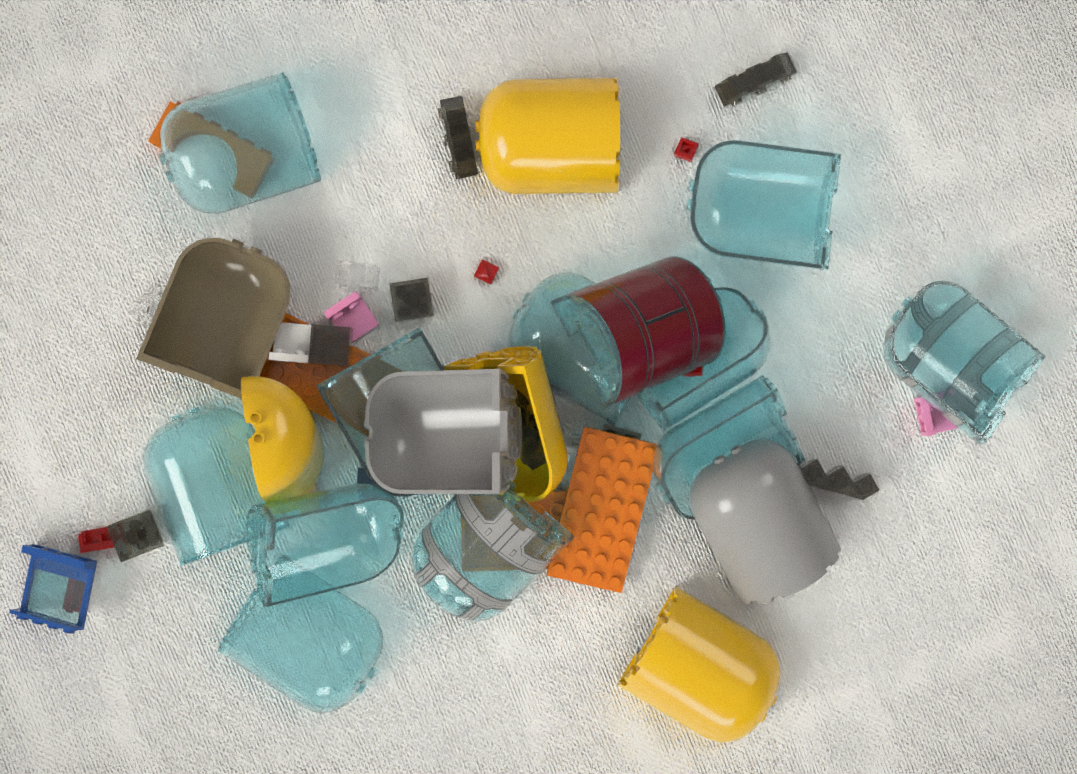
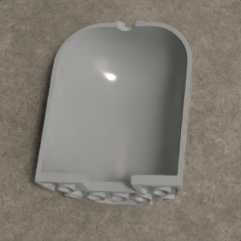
[364,369,522,494]
[689,439,841,604]

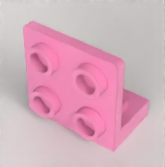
[323,291,379,344]
[914,391,959,436]

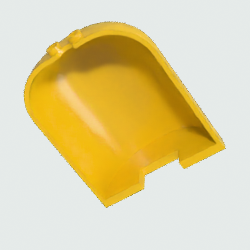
[475,78,620,194]
[443,346,568,502]
[241,376,324,511]
[617,586,780,742]

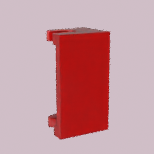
[78,524,124,554]

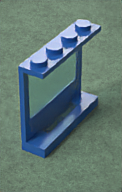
[9,544,97,634]

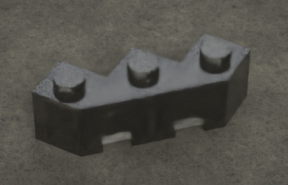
[714,52,797,107]
[437,96,478,179]
[515,388,547,470]
[799,458,880,500]

